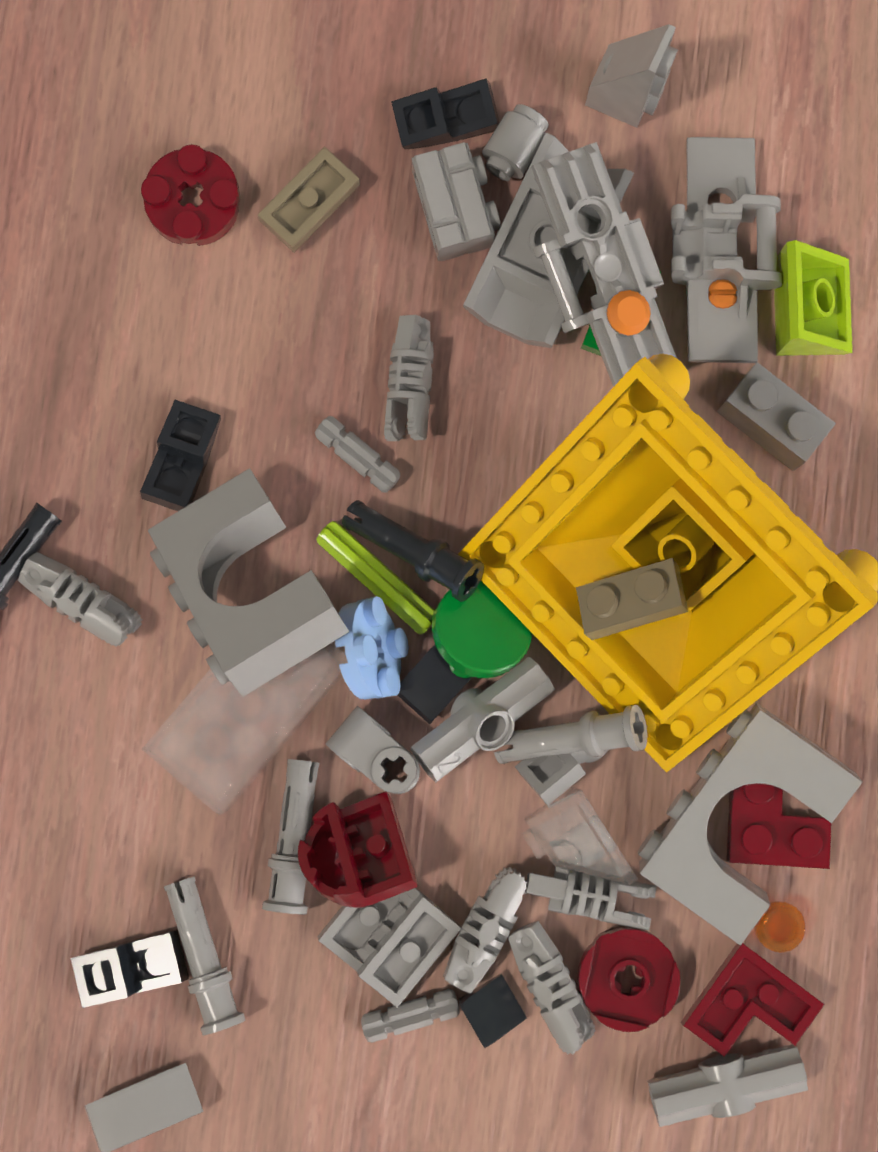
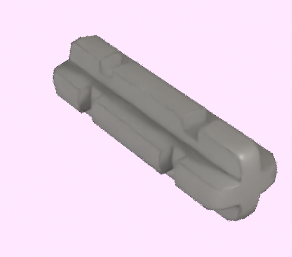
[315,416,400,493]
[361,989,460,1043]

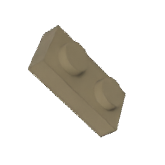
[258,146,360,253]
[576,558,688,640]

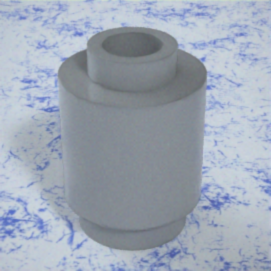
[482,104,549,181]

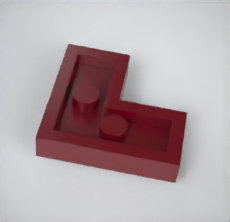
[726,783,832,869]
[680,943,825,1057]

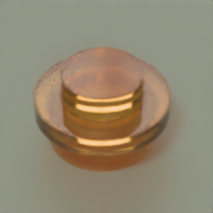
[754,901,806,953]

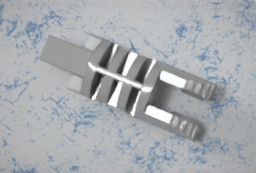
[384,315,434,441]
[18,552,143,647]
[525,866,657,931]
[443,867,528,993]
[508,921,596,1055]

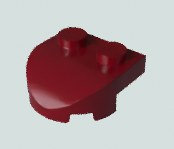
[298,791,418,908]

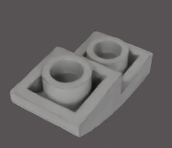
[84,1063,204,1152]

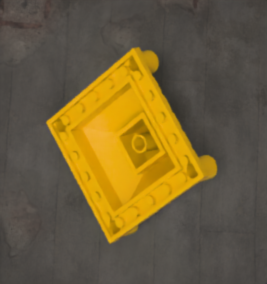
[458,353,878,773]

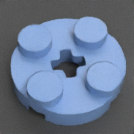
[335,596,409,700]

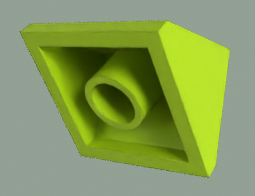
[774,240,853,356]

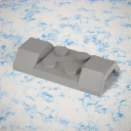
[463,133,634,348]

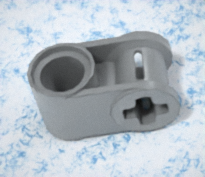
[325,706,420,794]

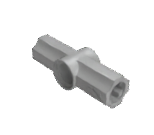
[410,657,555,783]
[647,1044,808,1127]

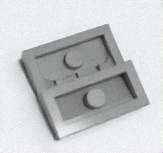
[317,888,461,1008]

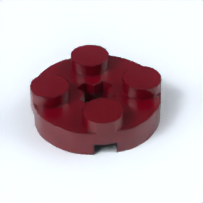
[141,144,240,246]
[578,927,680,1032]

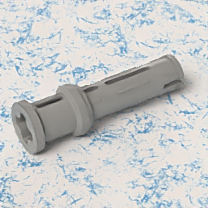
[494,705,648,764]
[262,759,320,915]
[164,876,246,1036]

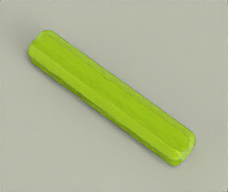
[316,521,435,635]

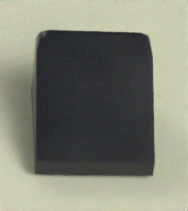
[459,973,527,1048]

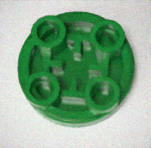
[432,581,532,678]

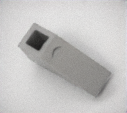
[585,24,678,128]

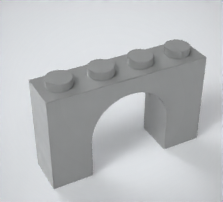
[148,468,349,697]
[637,702,862,945]

